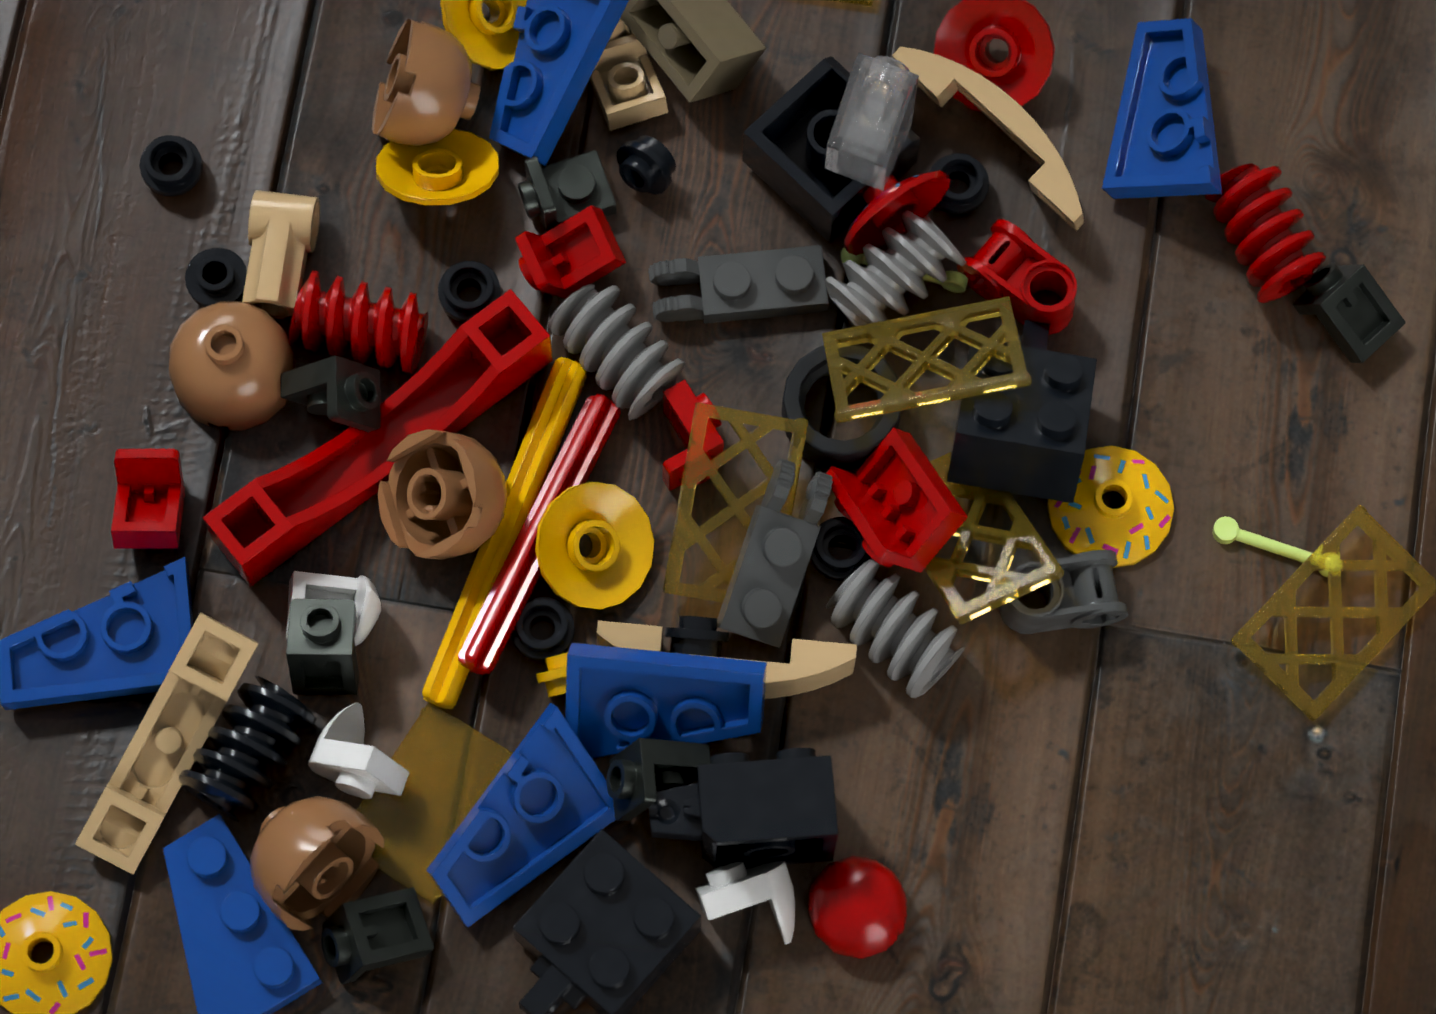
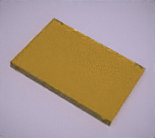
[357,702,513,904]

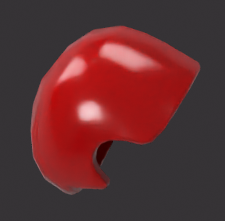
[808,855,907,959]

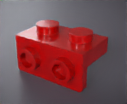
[825,427,968,573]

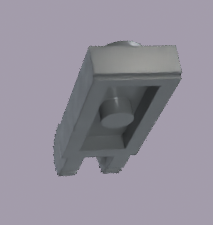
[648,245,829,324]
[717,458,833,648]

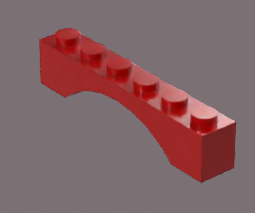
[203,289,553,587]

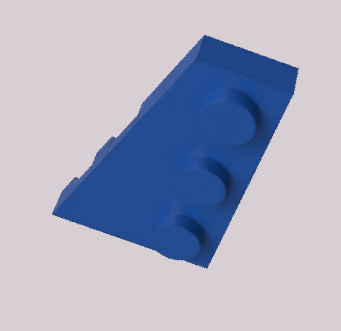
[489,0,629,166]
[1102,18,1222,199]
[0,557,194,710]
[565,643,767,758]
[426,702,616,927]
[163,814,322,1014]

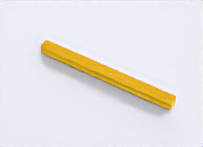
[422,357,587,709]

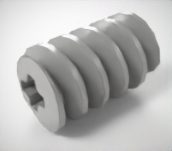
[824,210,967,344]
[548,284,685,421]
[826,559,965,698]

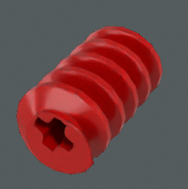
[1204,163,1326,303]
[289,270,428,375]

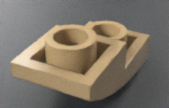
[590,18,668,131]

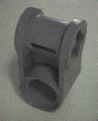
[999,550,1128,634]

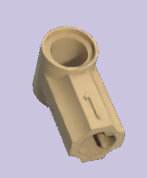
[242,190,320,319]

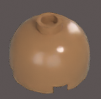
[372,19,480,146]
[169,301,296,430]
[378,429,507,559]
[250,796,384,931]

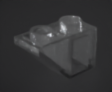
[825,53,919,191]

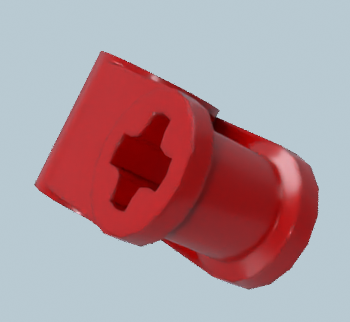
[957,219,1077,335]

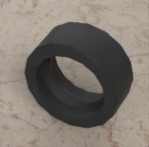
[781,342,903,470]

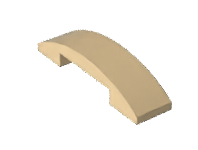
[892,47,1084,231]
[75,612,259,875]
[597,620,857,699]

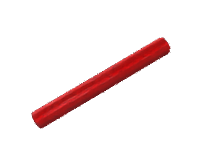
[458,393,621,675]

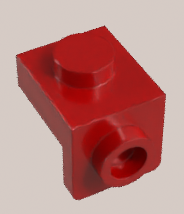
[515,205,626,299]
[662,379,724,491]
[111,448,185,549]

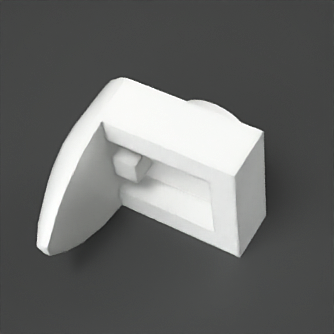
[286,571,381,647]
[308,702,410,799]
[695,861,795,945]

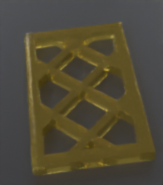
[822,296,1032,423]
[663,402,808,603]
[924,452,1064,625]
[1231,505,1436,721]

